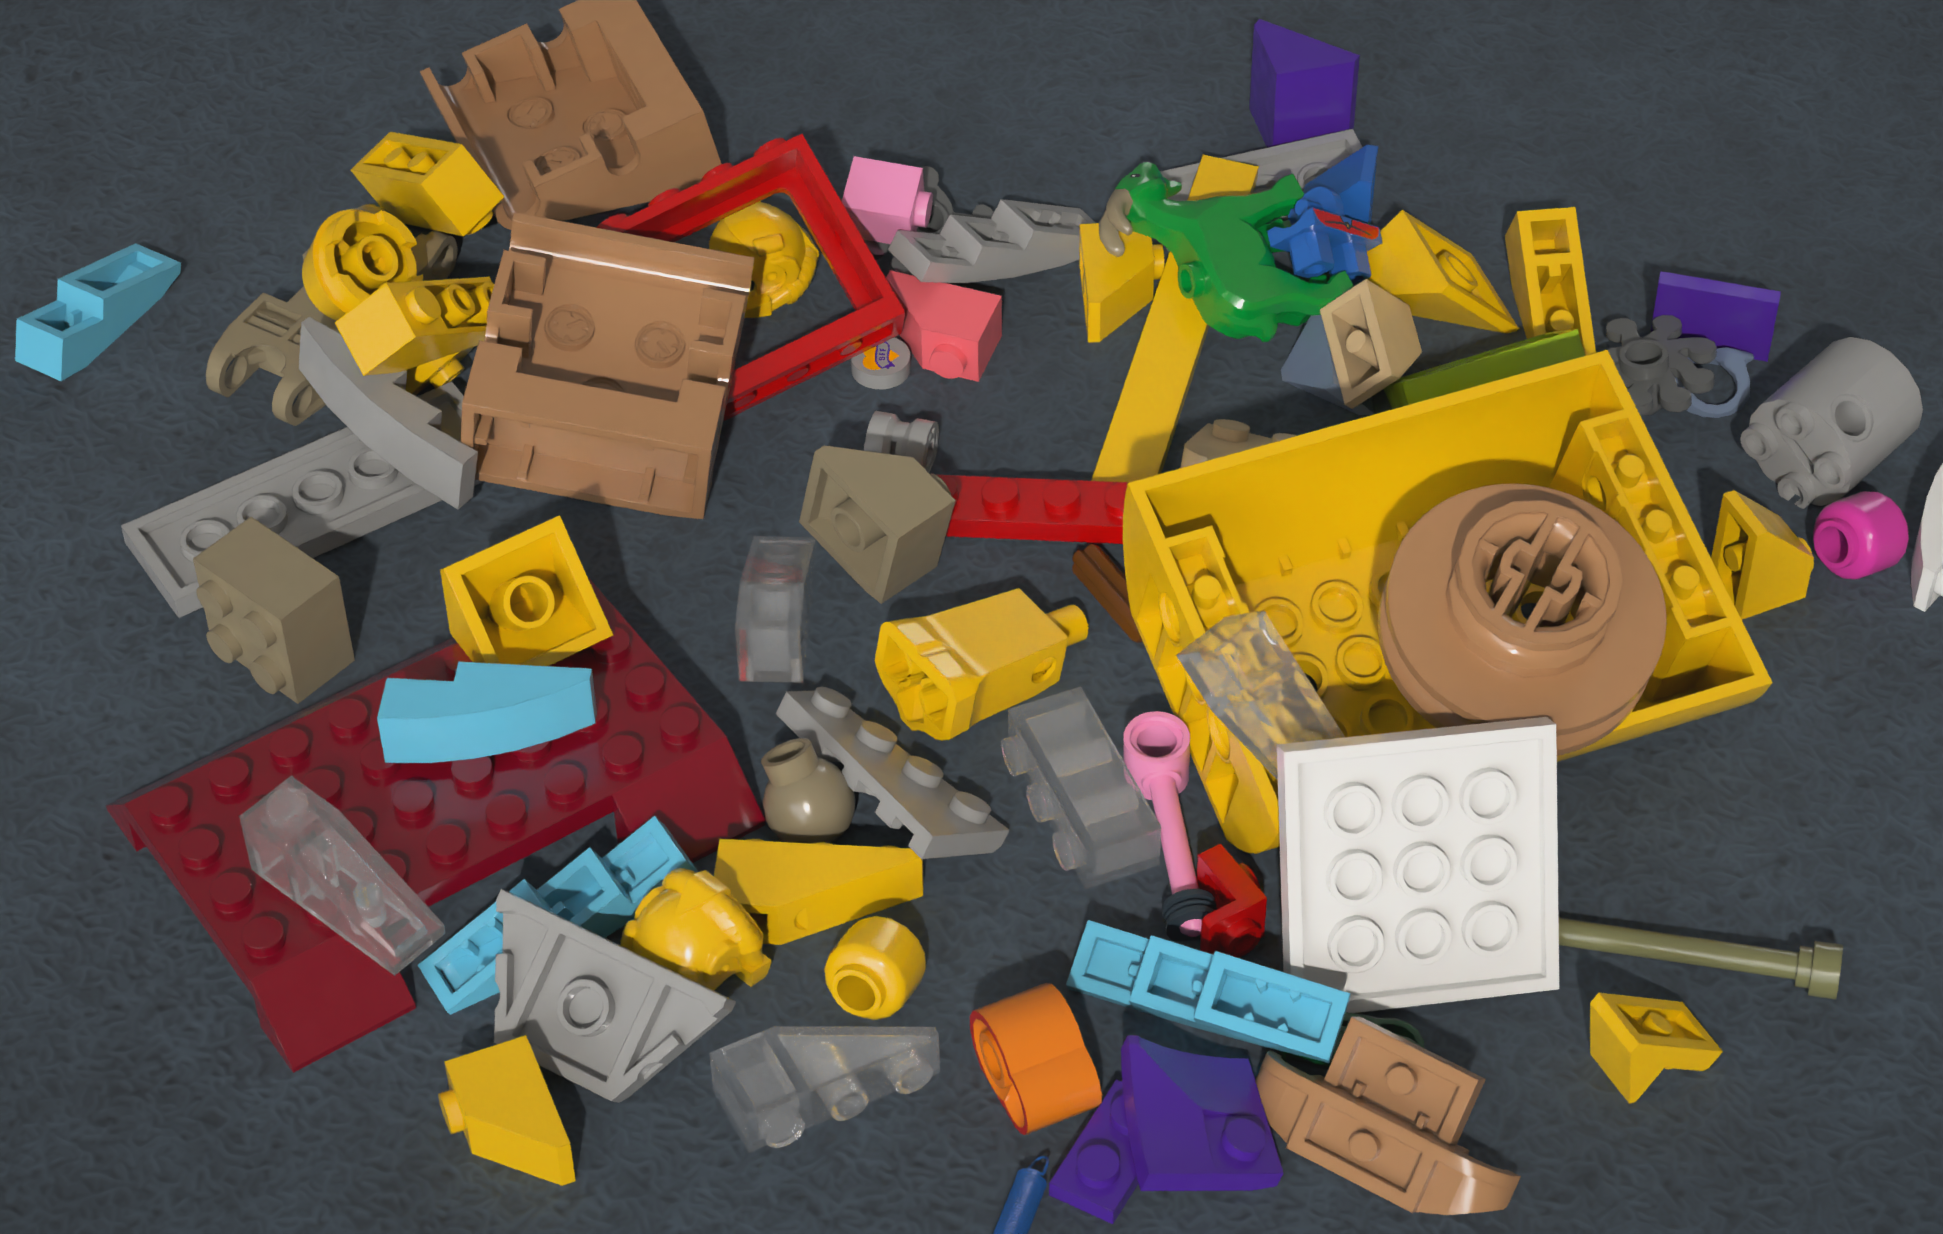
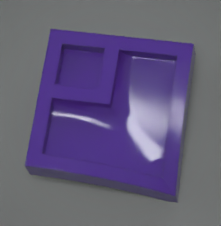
[1121,1035,1284,1191]

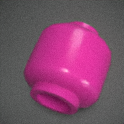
[1813,492,1909,579]

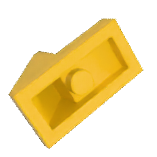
[1590,993,1723,1104]

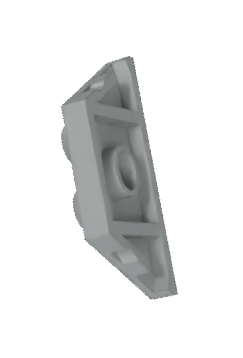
[494,889,736,1103]

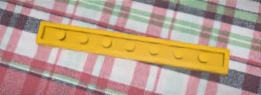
[1091,155,1259,482]

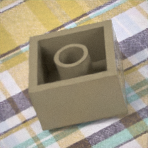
[193,517,355,704]

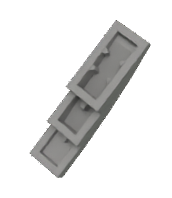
[888,199,1096,283]
[299,317,478,510]

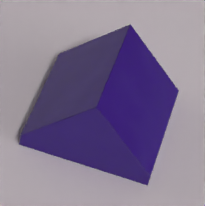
[1249,19,1360,148]
[1650,271,1781,362]

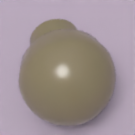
[761,738,855,844]

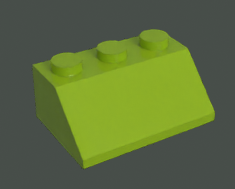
[1384,329,1585,409]

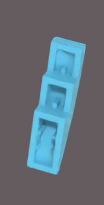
[418,816,698,1015]
[1066,920,1351,1063]

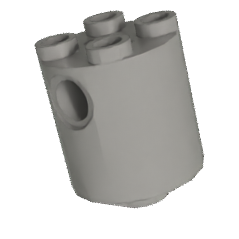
[1741,337,1923,509]

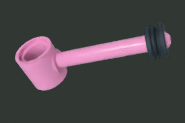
[1124,711,1217,942]

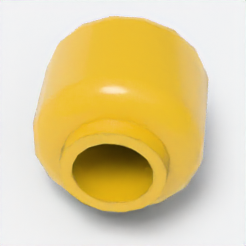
[824,916,926,1020]

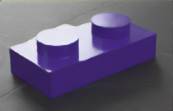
[1049,1079,1138,1224]

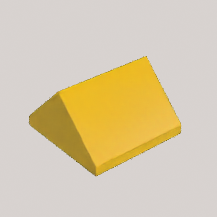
[440,515,613,666]

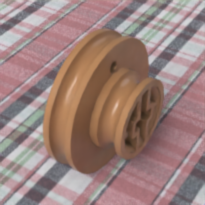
[1378,484,1667,756]

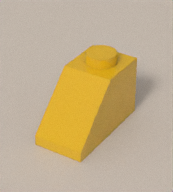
[1079,223,1164,343]
[1711,490,1814,620]
[438,1035,576,1186]

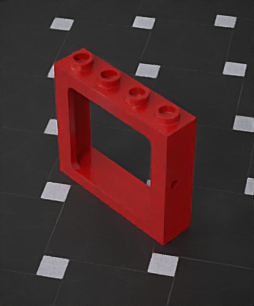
[596,134,905,421]

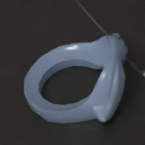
[1675,347,1754,418]

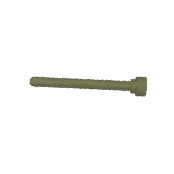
[1559,918,1843,1000]

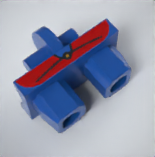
[1267,186,1383,286]

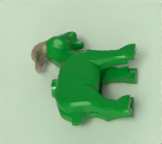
[1099,162,1354,342]

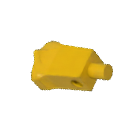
[874,588,1088,741]

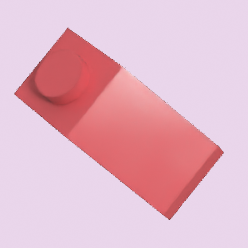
[886,270,1002,382]

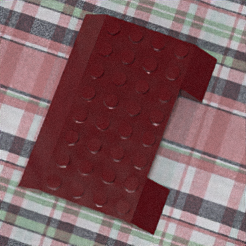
[106,578,766,1073]

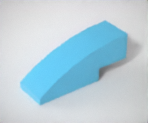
[15,243,181,381]
[377,661,597,763]

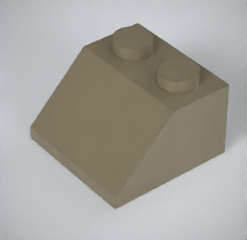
[799,445,956,604]

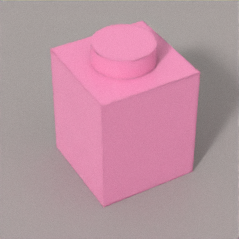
[842,156,933,244]

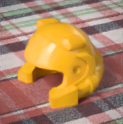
[709,201,819,318]
[621,868,772,990]

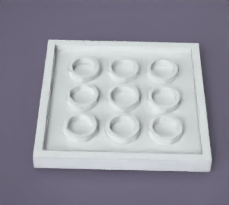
[1277,717,1559,1013]

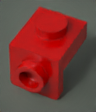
[1197,843,1267,958]

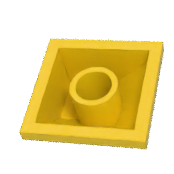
[1367,210,1519,334]

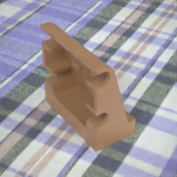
[420,0,722,230]
[461,212,755,519]

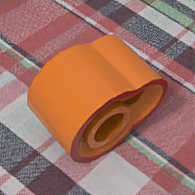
[970,983,1102,1135]

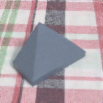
[1281,315,1374,415]

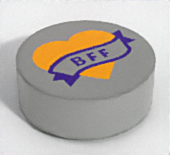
[851,337,911,389]

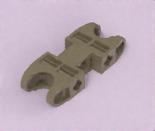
[206,204,457,426]

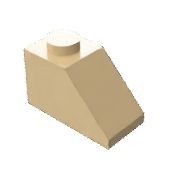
[1320,279,1422,409]

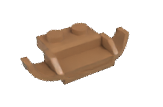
[1255,1016,1521,1215]

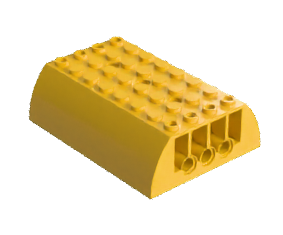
[1123,350,1773,854]

